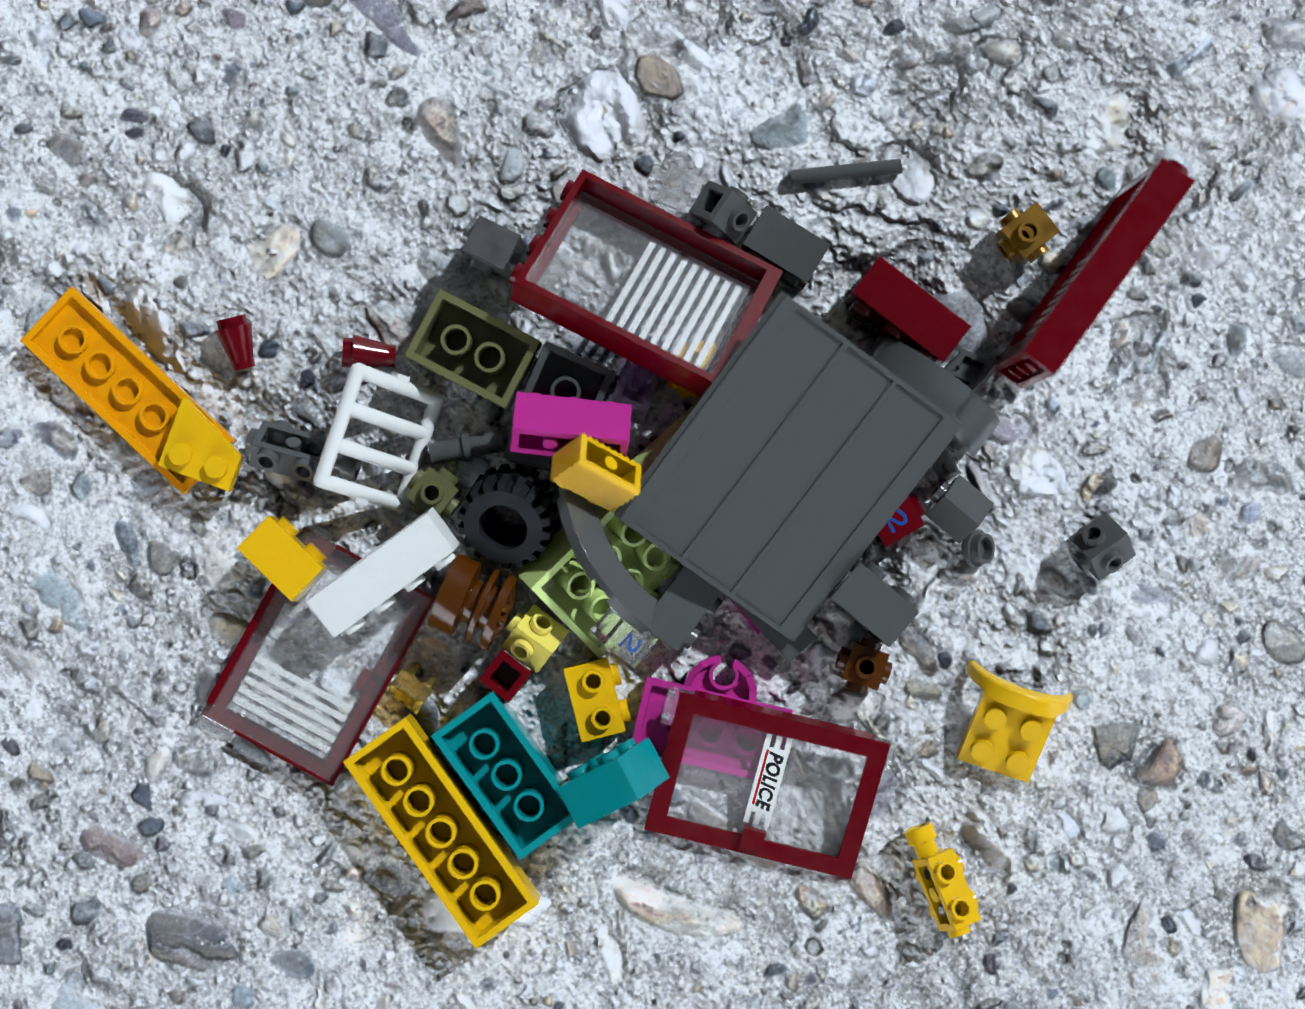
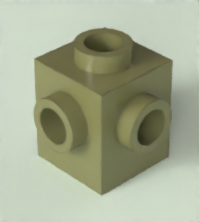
[406,466,464,519]

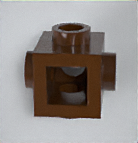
[835,637,892,694]

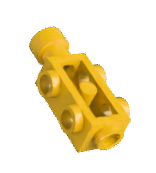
[904,821,981,938]

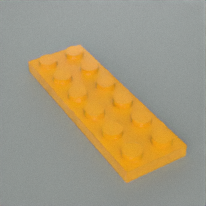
[20,286,238,494]

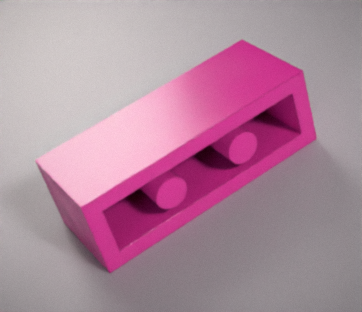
[510,392,632,457]

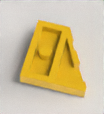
[157,398,244,492]

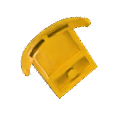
[957,660,1073,783]

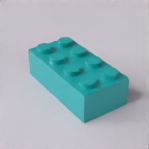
[431,690,574,860]

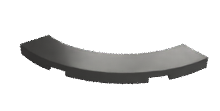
[556,486,657,634]

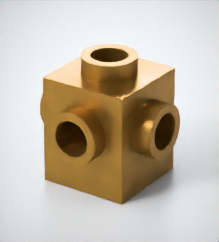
[994,202,1060,264]

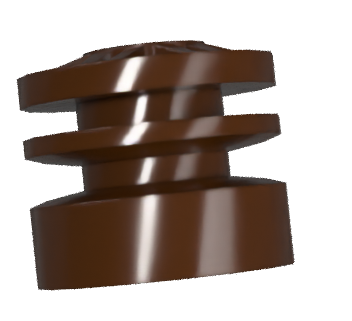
[428,553,519,651]

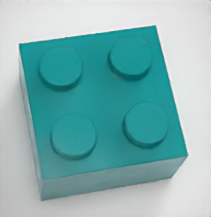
[557,737,670,829]

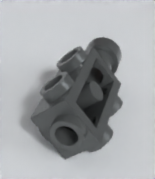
[246,420,362,483]

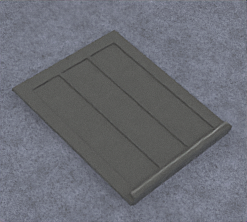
[614,291,963,641]

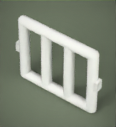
[313,363,444,512]

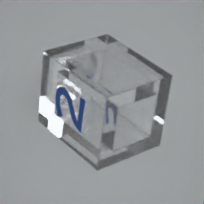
[590,607,658,668]

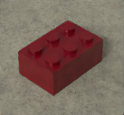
[844,256,971,365]

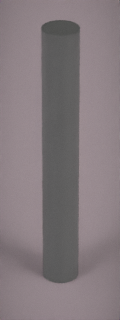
[789,159,902,185]

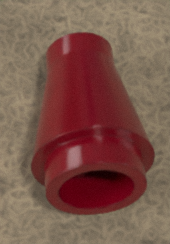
[215,314,256,371]
[342,334,396,368]

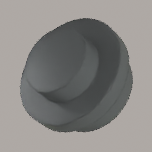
[961,530,995,567]

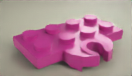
[632,655,793,779]

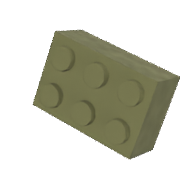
[404,289,543,412]

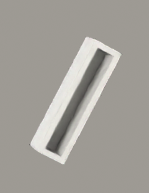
[306,507,460,638]

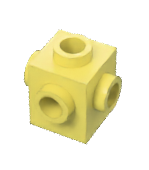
[502,604,570,673]

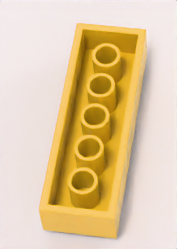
[343,713,541,949]

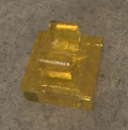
[387,663,436,715]

